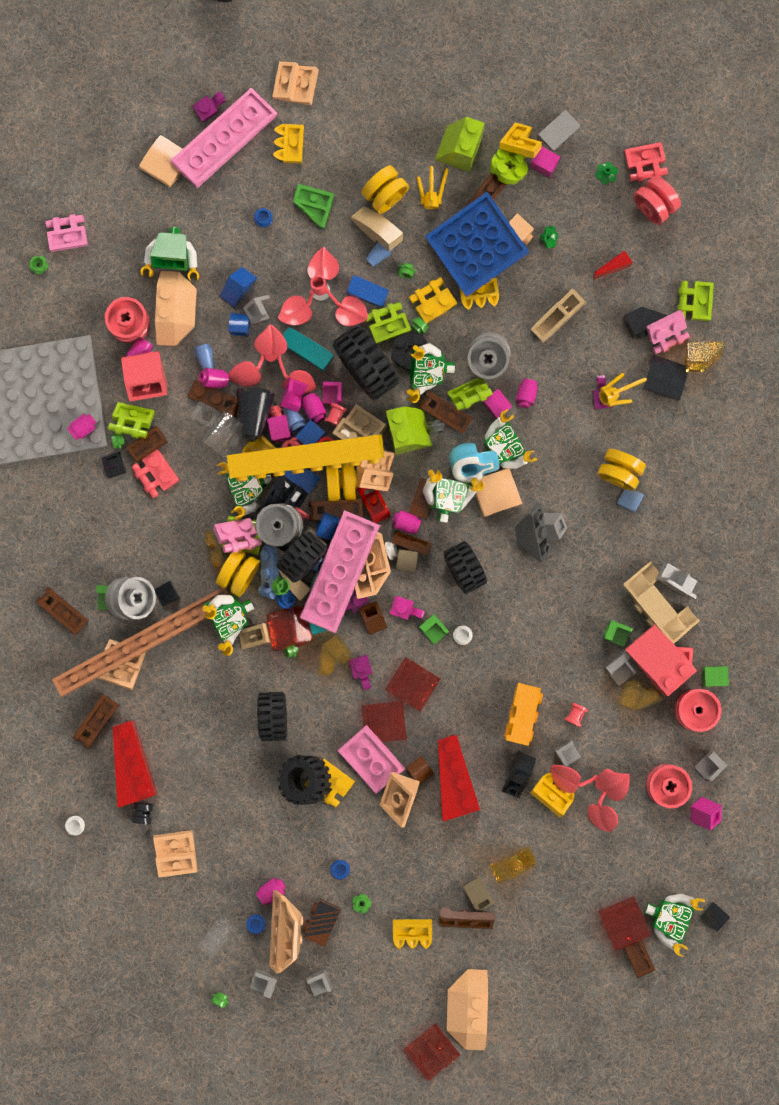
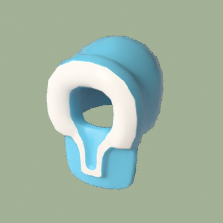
[449,443,500,483]

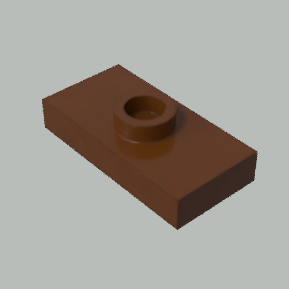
[126,426,168,463]
[409,478,430,520]
[391,531,432,555]
[621,933,656,979]

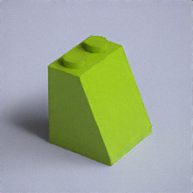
[435,117,485,172]
[386,406,432,455]

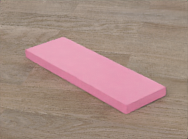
[170,88,277,188]
[300,510,381,633]

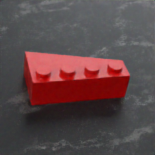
[113,720,158,808]
[437,734,480,822]

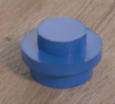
[254,208,273,227]
[276,591,295,609]
[330,860,350,880]
[246,914,266,934]

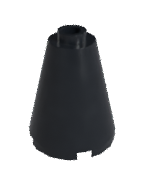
[236,387,275,442]

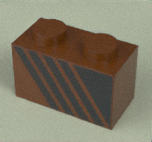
[302,898,341,947]

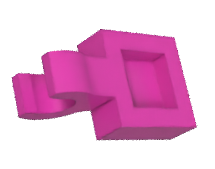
[390,596,425,620]

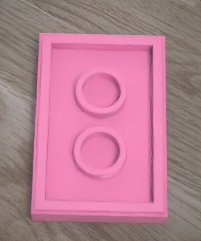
[337,725,405,794]

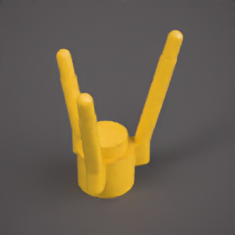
[417,166,448,209]
[599,373,647,407]

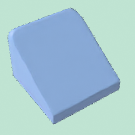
[617,489,644,513]

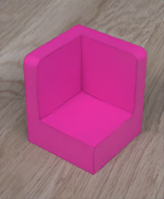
[530,147,560,178]
[280,378,307,412]
[323,382,342,405]
[483,389,512,420]
[267,415,291,443]
[691,797,722,831]

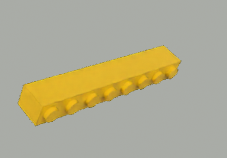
[227,435,385,482]

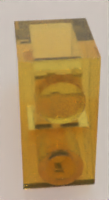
[684,341,725,372]
[318,634,351,676]
[616,680,663,711]
[490,846,537,883]

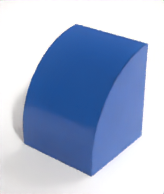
[228,313,250,337]
[296,420,327,445]
[316,512,341,539]

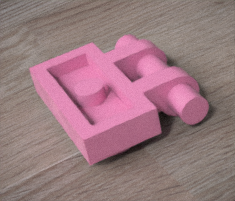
[46,214,88,252]
[646,310,690,354]
[213,518,262,553]

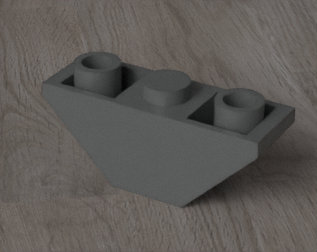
[514,503,550,562]

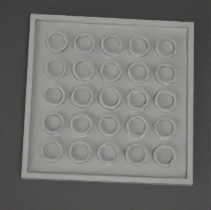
[0,335,108,465]

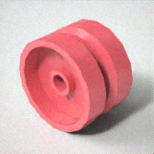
[633,176,681,225]
[105,297,150,343]
[674,689,722,732]
[645,764,692,808]

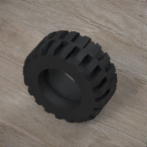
[332,325,399,400]

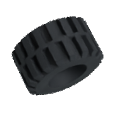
[276,531,327,583]
[443,541,487,594]
[257,692,287,742]
[277,755,331,805]

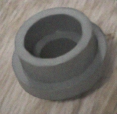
[426,420,445,435]

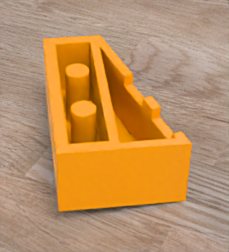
[503,683,543,746]

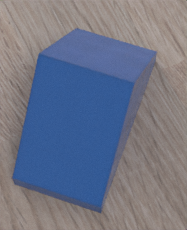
[220,267,257,308]

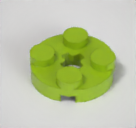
[490,149,528,185]

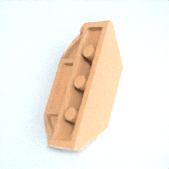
[155,271,197,346]
[355,532,391,599]
[269,890,303,973]
[447,969,488,1050]

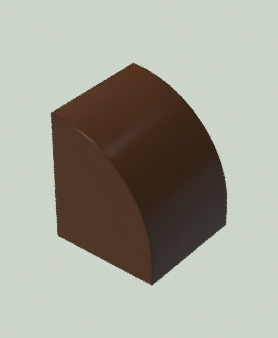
[359,601,388,635]
[406,755,435,785]

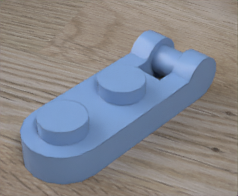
[258,545,279,599]

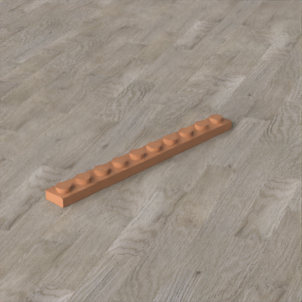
[52,588,229,697]

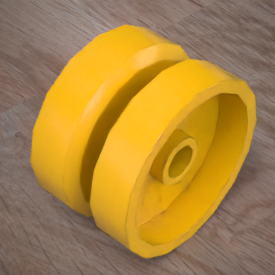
[361,165,409,214]
[597,449,646,491]
[326,463,357,501]
[216,550,261,597]

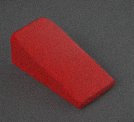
[592,251,633,279]
[357,487,391,523]

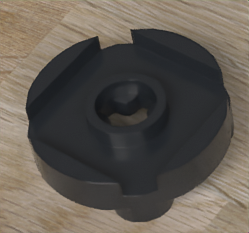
[392,332,428,371]

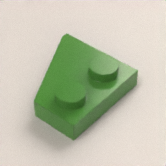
[293,184,335,230]

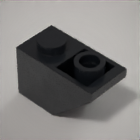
[623,307,668,339]
[501,751,536,798]

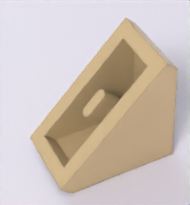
[239,623,271,649]

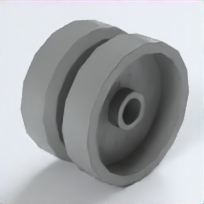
[467,332,511,379]
[255,504,303,547]
[105,577,156,619]

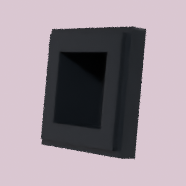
[102,452,127,479]
[155,581,180,607]
[700,902,730,931]

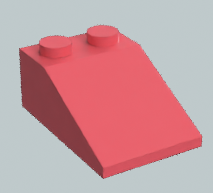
[625,625,697,696]

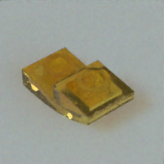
[204,529,226,568]

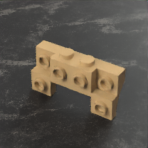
[622,561,700,644]

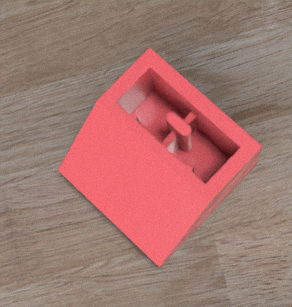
[121,351,167,402]

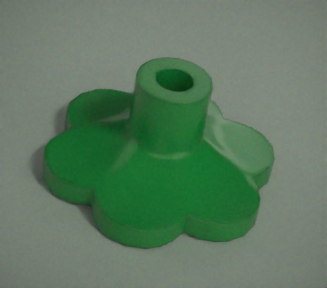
[595,162,618,185]
[540,226,558,249]

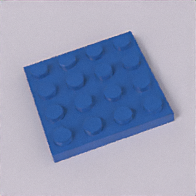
[425,192,530,297]

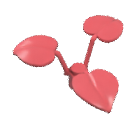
[278,247,368,327]
[228,324,316,395]
[550,765,630,832]

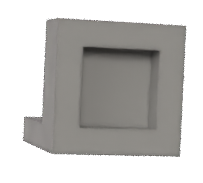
[243,295,270,324]
[544,513,567,540]
[554,740,581,767]
[695,751,728,782]
[250,969,278,999]
[306,969,332,996]

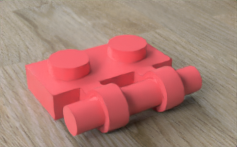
[624,142,668,182]
[131,449,180,498]

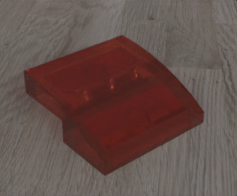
[266,606,313,652]
[385,657,440,711]
[361,701,407,742]
[598,896,651,951]
[403,1023,460,1081]

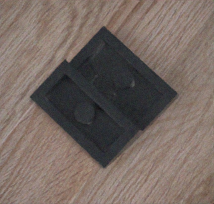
[643,355,689,401]
[256,475,308,508]

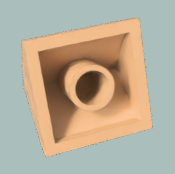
[380,772,420,828]

